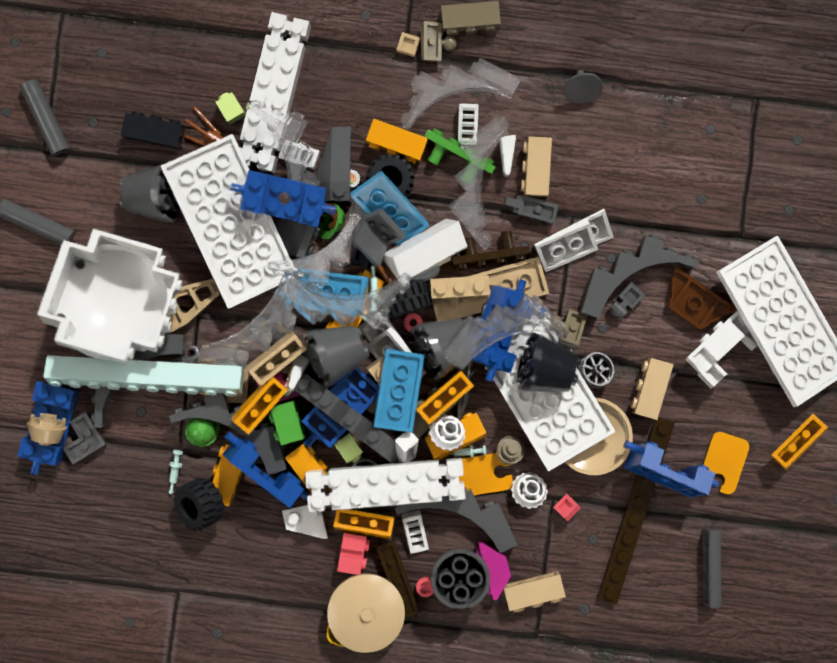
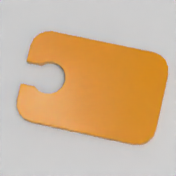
[703,432,749,494]
[459,453,513,495]

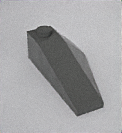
[313,127,352,203]

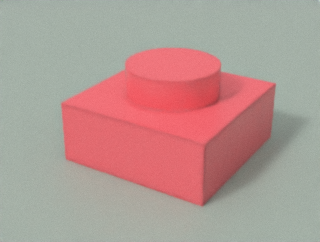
[553,494,581,521]

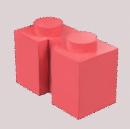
[337,531,370,575]

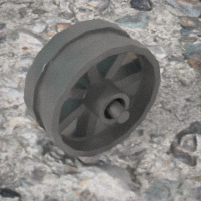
[577,352,614,389]

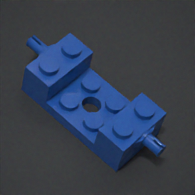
[230,170,337,227]
[468,279,535,382]
[301,368,379,448]
[17,381,80,475]
[223,432,309,508]
[623,440,719,498]

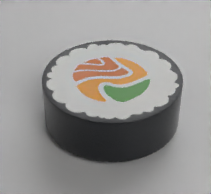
[351,169,361,189]

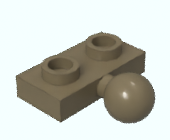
[421,21,457,63]
[547,309,588,349]

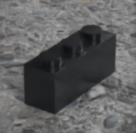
[121,111,185,150]

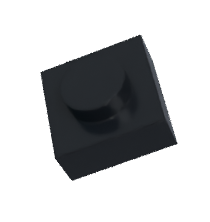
[350,247,372,269]

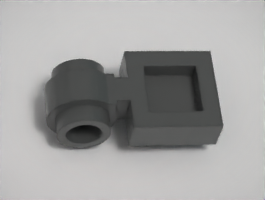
[608,282,645,319]

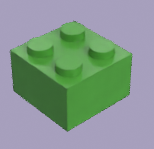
[268,400,307,445]

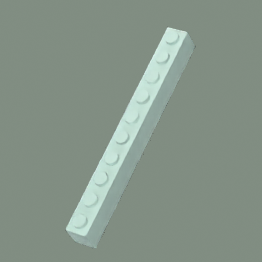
[43,355,244,397]

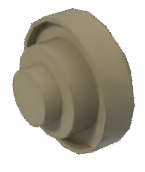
[496,436,525,465]

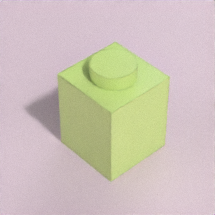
[216,92,246,125]
[334,432,364,463]

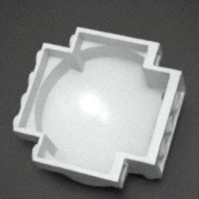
[37,229,183,364]

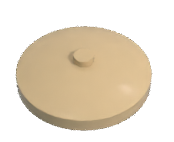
[565,398,633,475]
[327,573,405,653]

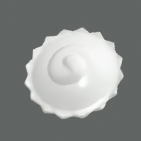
[429,414,466,451]
[511,472,548,509]

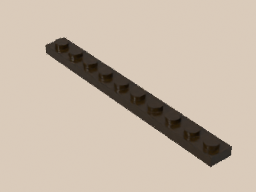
[598,417,675,605]

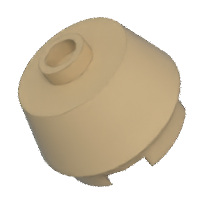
[27,413,67,446]

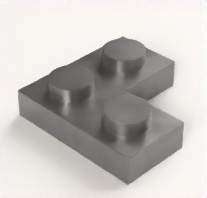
[63,412,107,464]

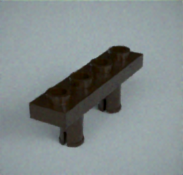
[452,231,530,271]

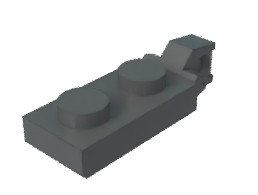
[504,195,559,224]

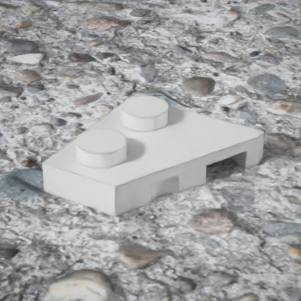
[282,504,328,539]

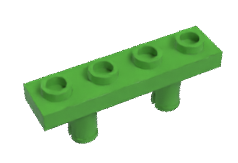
[425,128,496,184]

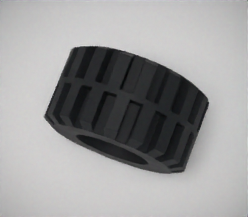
[366,154,414,198]
[380,281,433,318]
[173,477,224,531]

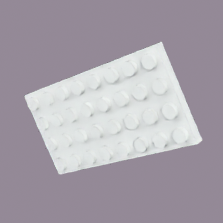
[161,134,298,309]
[716,236,837,407]
[474,300,616,471]

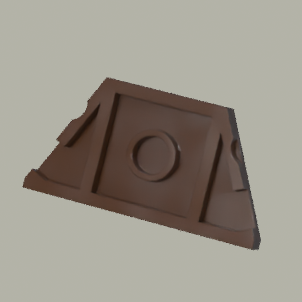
[667,266,737,330]

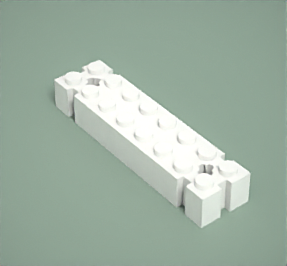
[239,12,311,174]
[305,458,465,512]

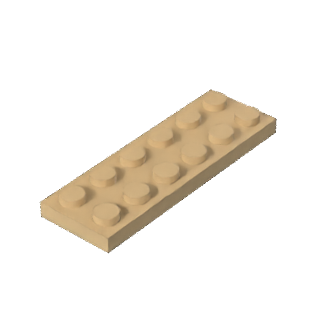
[428,257,549,321]

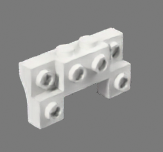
[685,311,758,389]

